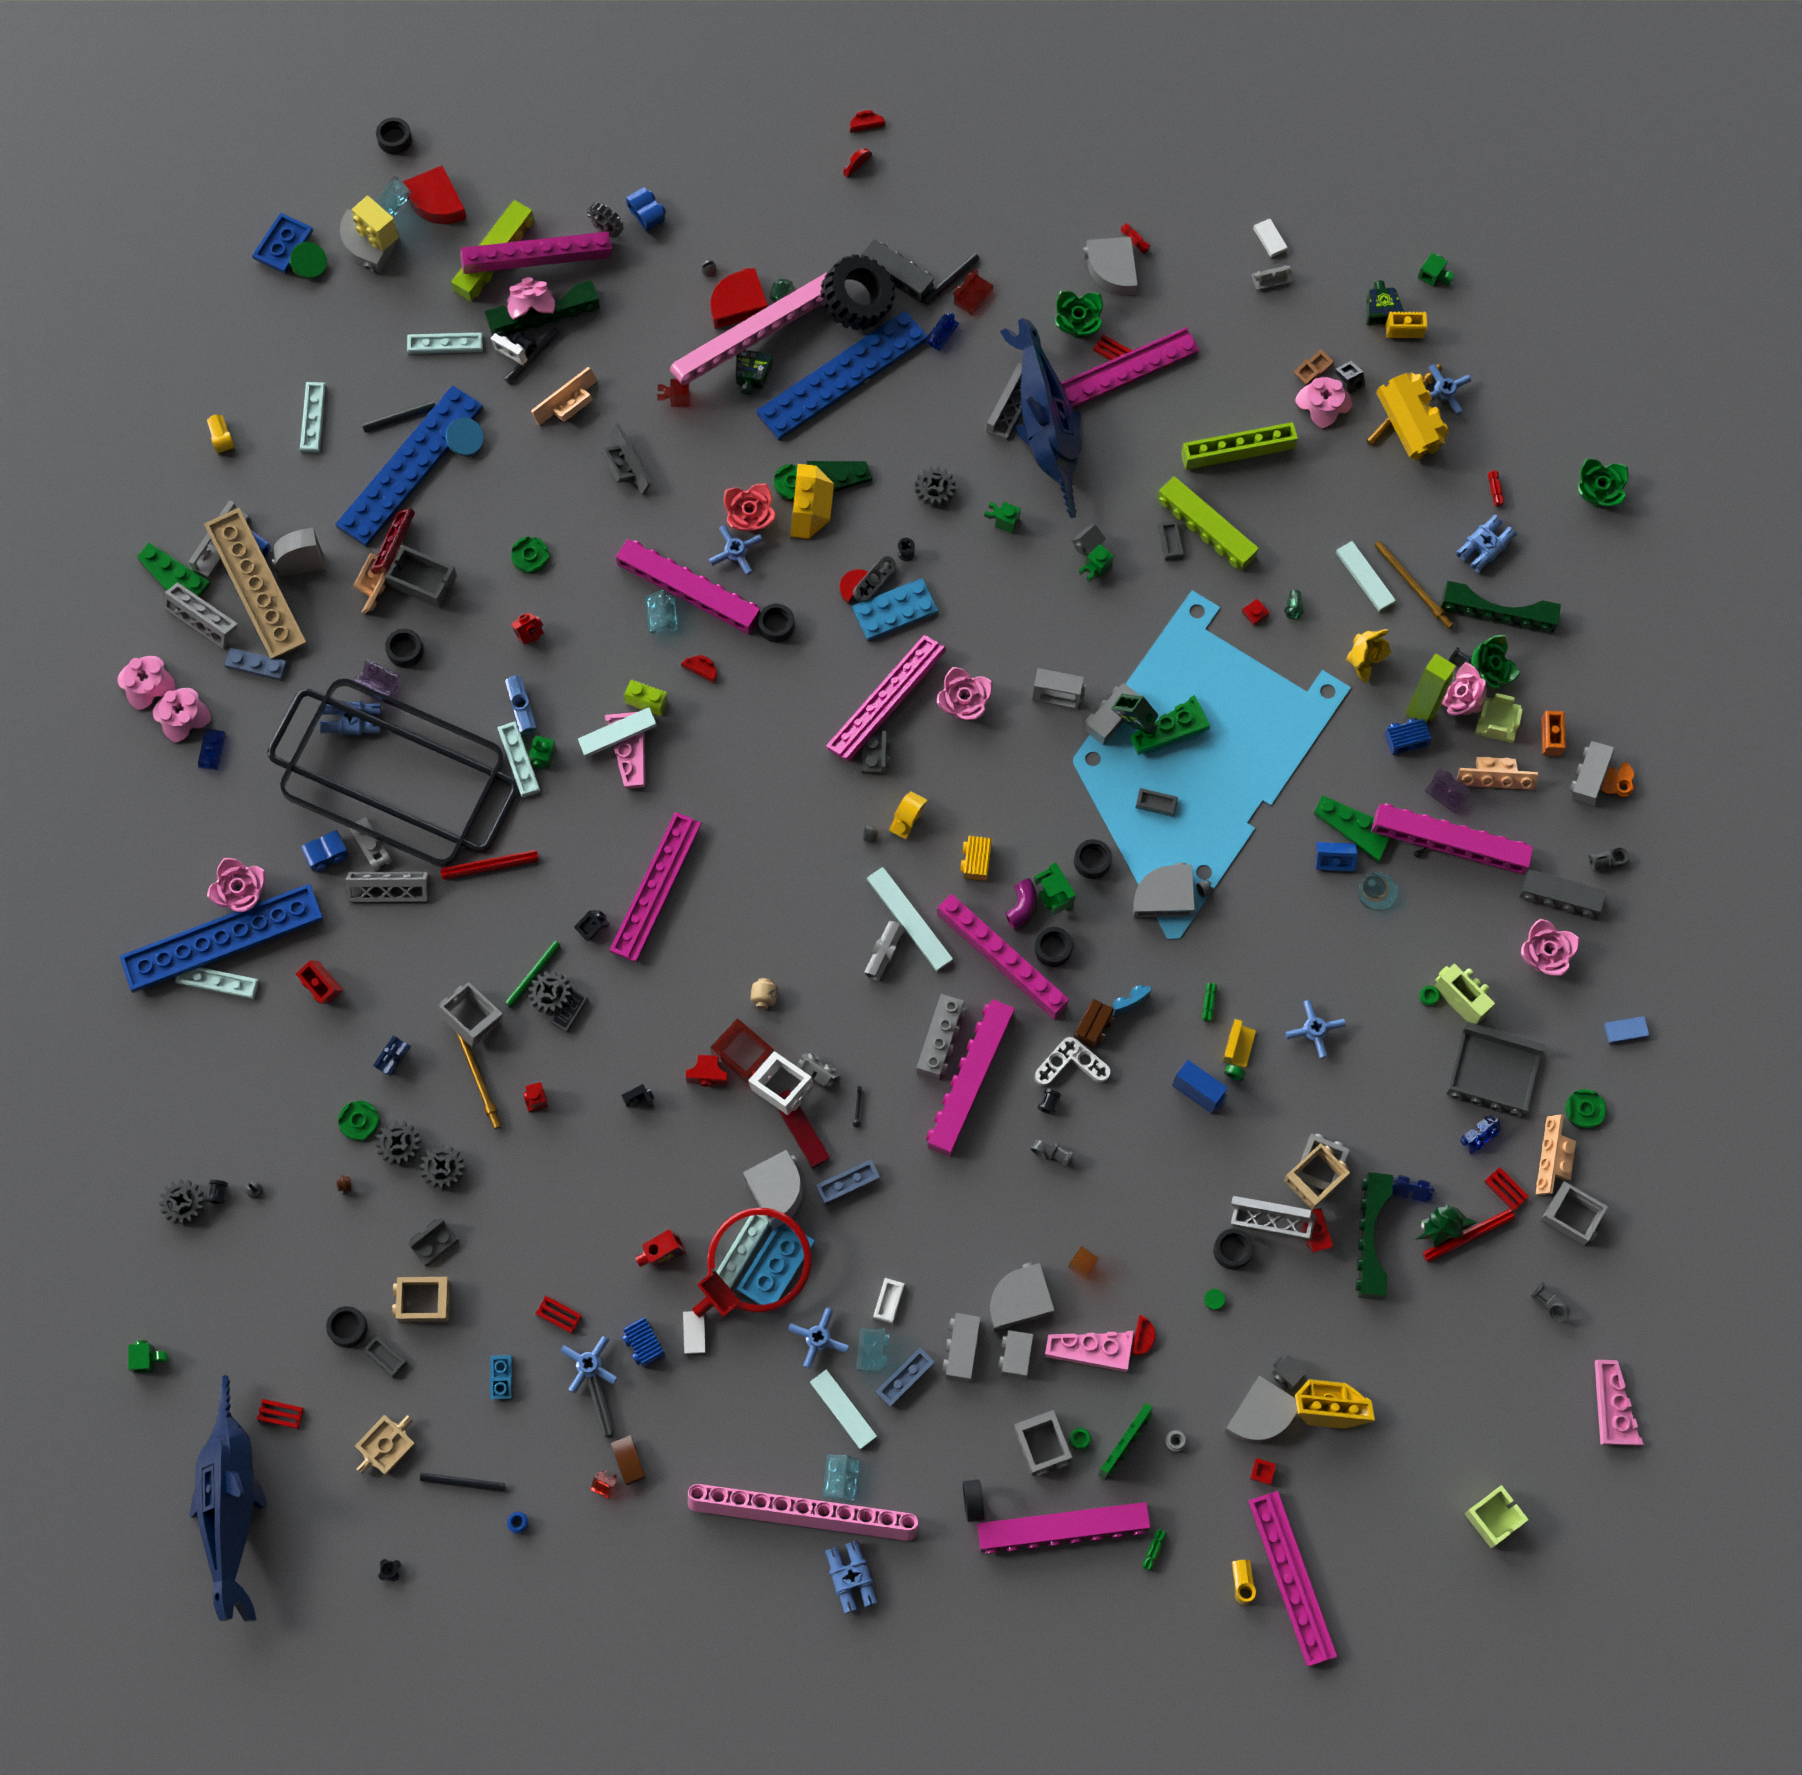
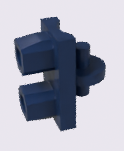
[373,1035,411,1077]

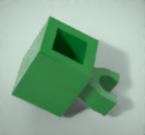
[1418,252,1455,287]
[984,501,1021,534]
[1079,544,1114,582]
[529,735,556,769]
[128,1340,168,1373]

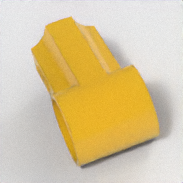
[207,414,235,454]
[1232,1560,1256,1605]

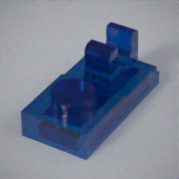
[198,729,226,770]

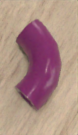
[1005,878,1038,930]

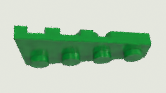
[137,542,211,614]
[1130,695,1210,755]
[1314,795,1390,863]
[1098,1403,1153,1479]

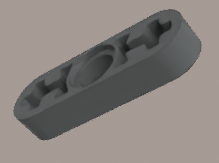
[853,556,896,602]

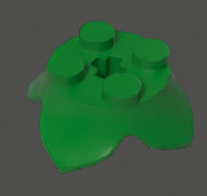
[1055,291,1103,338]
[1578,458,1629,508]
[1471,635,1520,689]

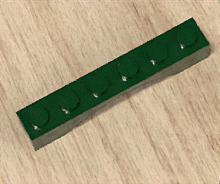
[485,280,600,337]
[1441,580,1561,633]
[1355,1172,1393,1300]

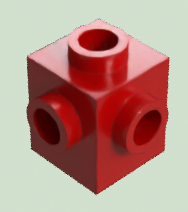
[510,613,544,645]

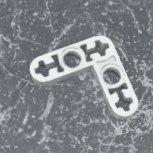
[1035,1037,1110,1087]

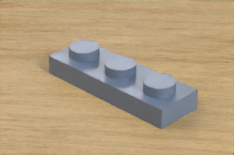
[224,648,287,681]
[816,1160,880,1205]
[875,1348,935,1408]

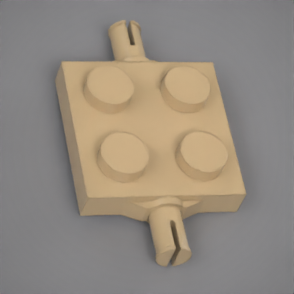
[355,1415,415,1475]

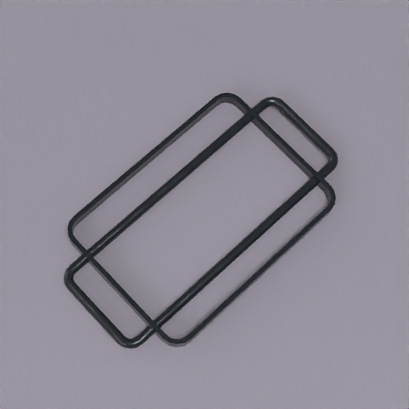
[267,678,519,867]

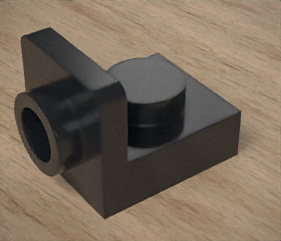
[1336,361,1365,394]
[574,910,610,941]
[621,1084,655,1107]

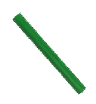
[505,941,561,1007]

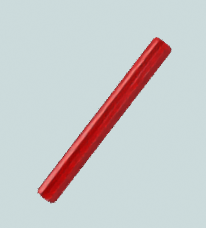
[441,850,539,880]
[1423,1209,1515,1262]

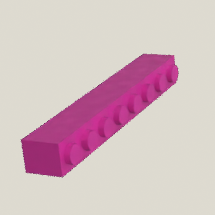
[460,232,612,274]
[616,539,760,635]
[1371,804,1533,875]
[937,893,1069,1020]
[926,999,1014,1157]
[977,1502,1150,1554]

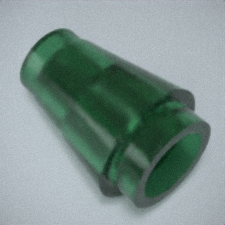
[1284,590,1304,619]

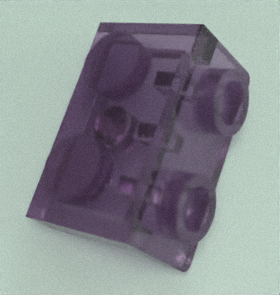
[353,659,400,697]
[1425,769,1471,813]

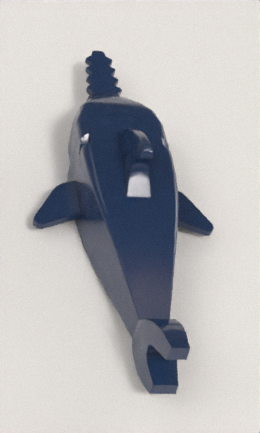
[1000,318,1081,518]
[189,1375,267,1622]

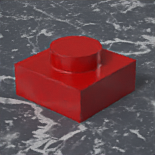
[1242,598,1269,626]
[1250,1458,1276,1486]

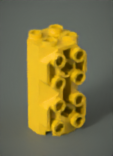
[1376,373,1449,461]

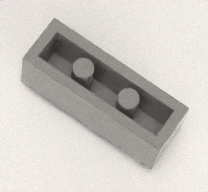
[1085,683,1140,745]
[1570,741,1614,806]
[942,1313,980,1382]

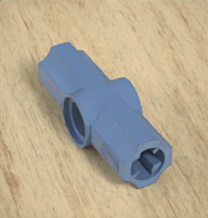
[505,675,537,735]

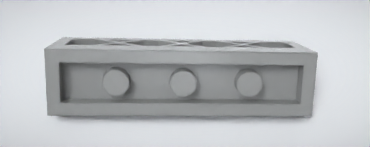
[986,363,1022,441]
[188,500,250,580]
[163,582,237,649]
[346,872,429,902]
[1231,1196,1316,1240]

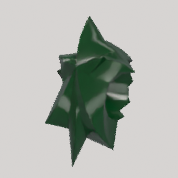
[1415,1205,1477,1248]

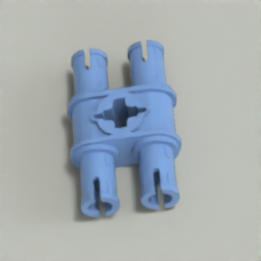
[1455,515,1517,573]
[320,700,381,736]
[825,1540,878,1614]

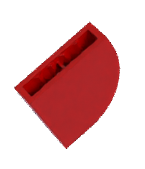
[401,165,467,224]
[710,267,768,329]

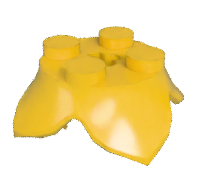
[1346,629,1391,683]

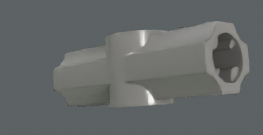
[864,921,905,981]

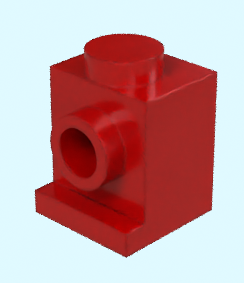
[523,1082,548,1112]

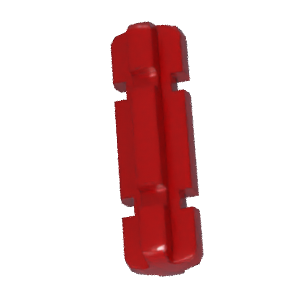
[1121,223,1150,253]
[1488,470,1505,507]

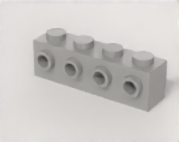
[916,994,966,1080]

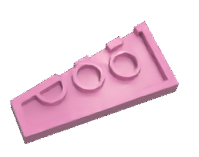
[605,712,645,789]
[1044,1331,1134,1373]
[1595,1360,1644,1446]

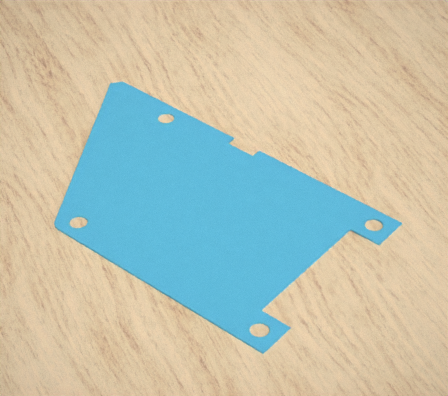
[1073,590,1351,939]

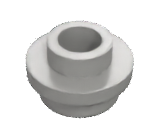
[1166,1430,1187,1452]

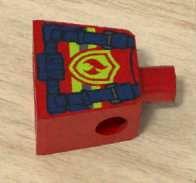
[635,1229,687,1267]

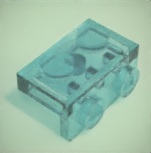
[375,176,411,217]
[644,590,678,634]
[856,1328,889,1373]
[822,1454,859,1501]

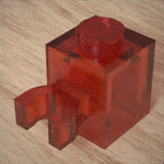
[657,379,690,407]

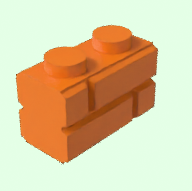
[1541,711,1566,756]

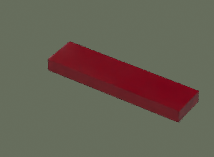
[371,509,415,574]
[776,1089,830,1169]

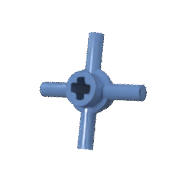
[1428,364,1471,415]
[709,525,763,575]
[1285,1000,1346,1059]
[788,1308,849,1369]
[560,1336,618,1394]

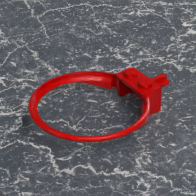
[692,1208,812,1318]

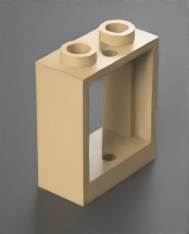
[1283,1143,1350,1210]
[392,1277,450,1323]

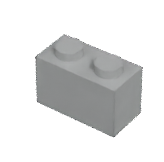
[998,1330,1033,1379]

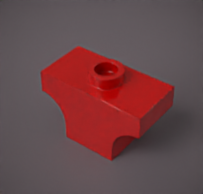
[686,1055,728,1087]
[1301,1208,1333,1253]

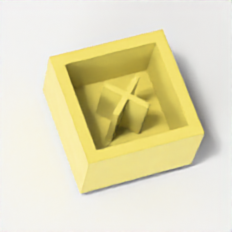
[351,195,399,251]

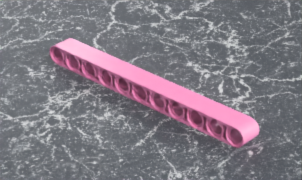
[670,273,827,385]
[688,1484,918,1541]

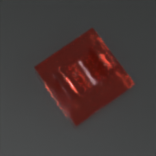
[590,1470,617,1499]

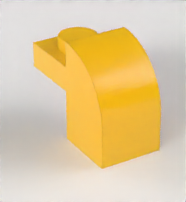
[889,791,928,839]

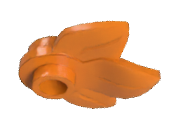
[1601,762,1634,797]

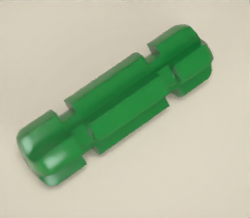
[1202,983,1217,1022]
[1142,1529,1167,1571]

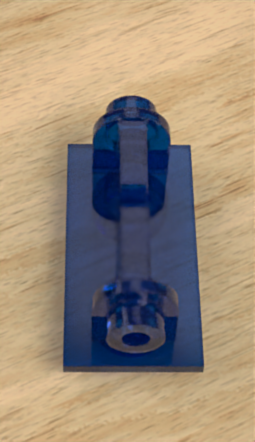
[924,312,960,351]
[1460,1115,1501,1154]
[1392,1175,1435,1202]

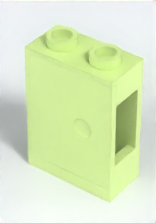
[1434,963,1495,1024]

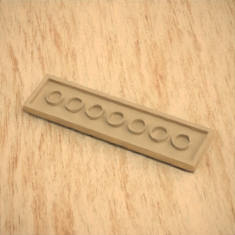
[204,508,307,659]

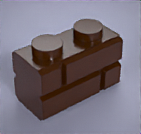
[1074,998,1115,1048]

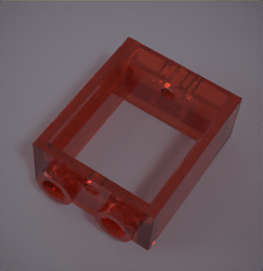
[710,1018,774,1083]

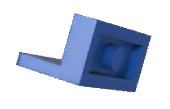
[1315,842,1358,871]

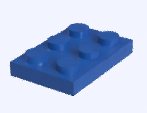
[252,212,313,274]

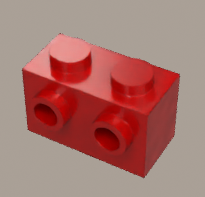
[296,960,344,1004]

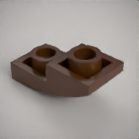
[611,1435,646,1486]

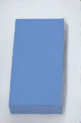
[1604,1016,1649,1044]

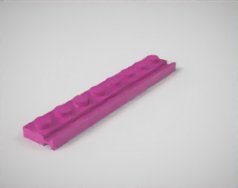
[1061,327,1199,408]
[826,635,947,762]
[609,812,702,963]
[1248,1491,1337,1667]

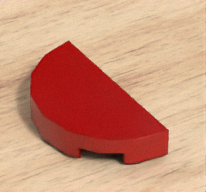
[850,110,885,132]
[843,148,872,178]
[839,569,868,604]
[681,655,717,684]
[1130,1315,1156,1356]

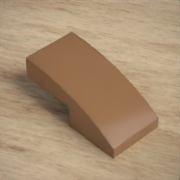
[1293,349,1334,385]

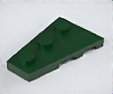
[806,461,872,492]

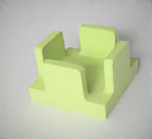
[1475,693,1523,743]

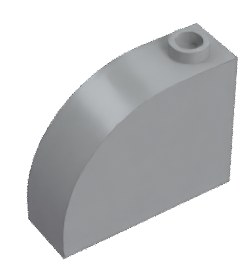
[340,209,399,274]
[1083,237,1138,295]
[272,527,326,577]
[1133,863,1195,918]
[743,1150,803,1230]
[990,1262,1054,1331]
[1225,1375,1299,1443]

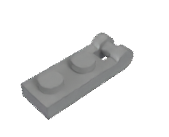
[349,817,392,872]

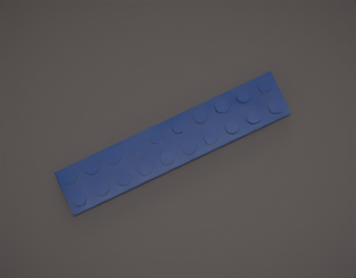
[756,310,928,441]
[336,385,483,547]
[119,884,324,993]

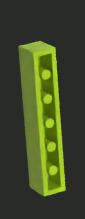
[451,200,534,302]
[1181,422,1298,470]
[1157,476,1259,571]
[1405,653,1456,724]

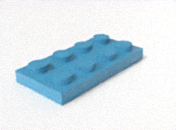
[852,578,938,641]
[736,1223,815,1312]

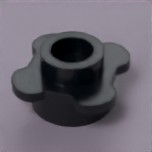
[378,1559,401,1582]

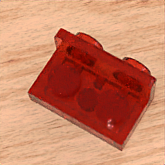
[953,269,993,315]

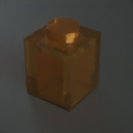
[1068,1246,1098,1279]

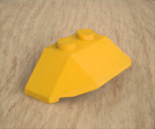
[790,464,834,539]
[1295,1379,1375,1429]

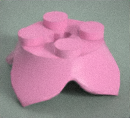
[507,277,555,319]
[1295,377,1352,429]
[118,656,176,711]
[1441,662,1487,716]
[937,667,993,720]
[153,688,212,743]
[207,858,266,912]
[1521,919,1580,976]

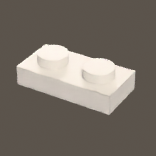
[490,334,527,365]

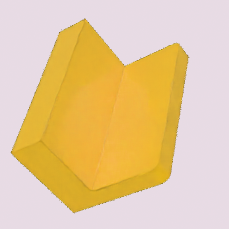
[1223,1019,1256,1068]

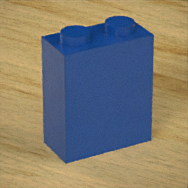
[1172,1059,1228,1114]

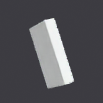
[1253,219,1288,258]
[873,1278,905,1324]
[683,1311,706,1354]

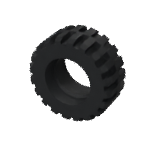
[820,254,895,330]

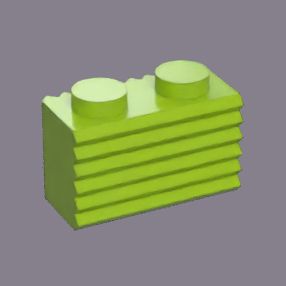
[624,679,668,716]

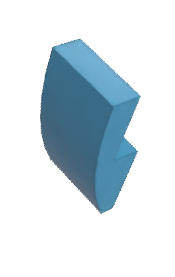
[1112,985,1151,1015]
[490,1355,512,1399]

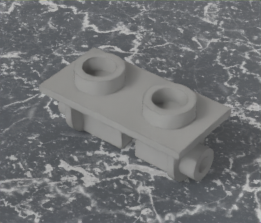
[1251,265,1292,290]
[797,1053,839,1088]

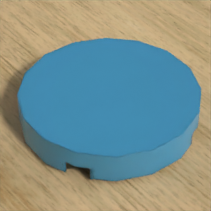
[445,417,484,456]

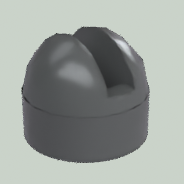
[701,260,716,277]
[863,825,878,841]
[1196,880,1213,898]
[245,1181,263,1198]

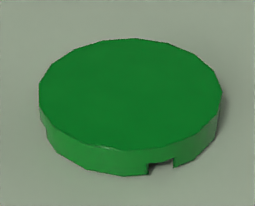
[289,242,327,279]
[774,464,797,501]
[511,536,549,574]
[1565,1089,1607,1130]
[338,1100,379,1141]

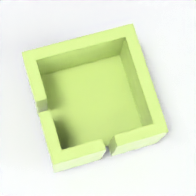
[1464,1485,1529,1548]

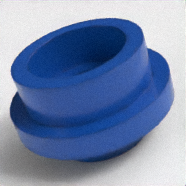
[507,1512,529,1534]

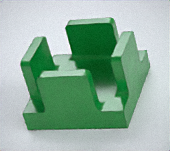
[1034,862,1076,915]

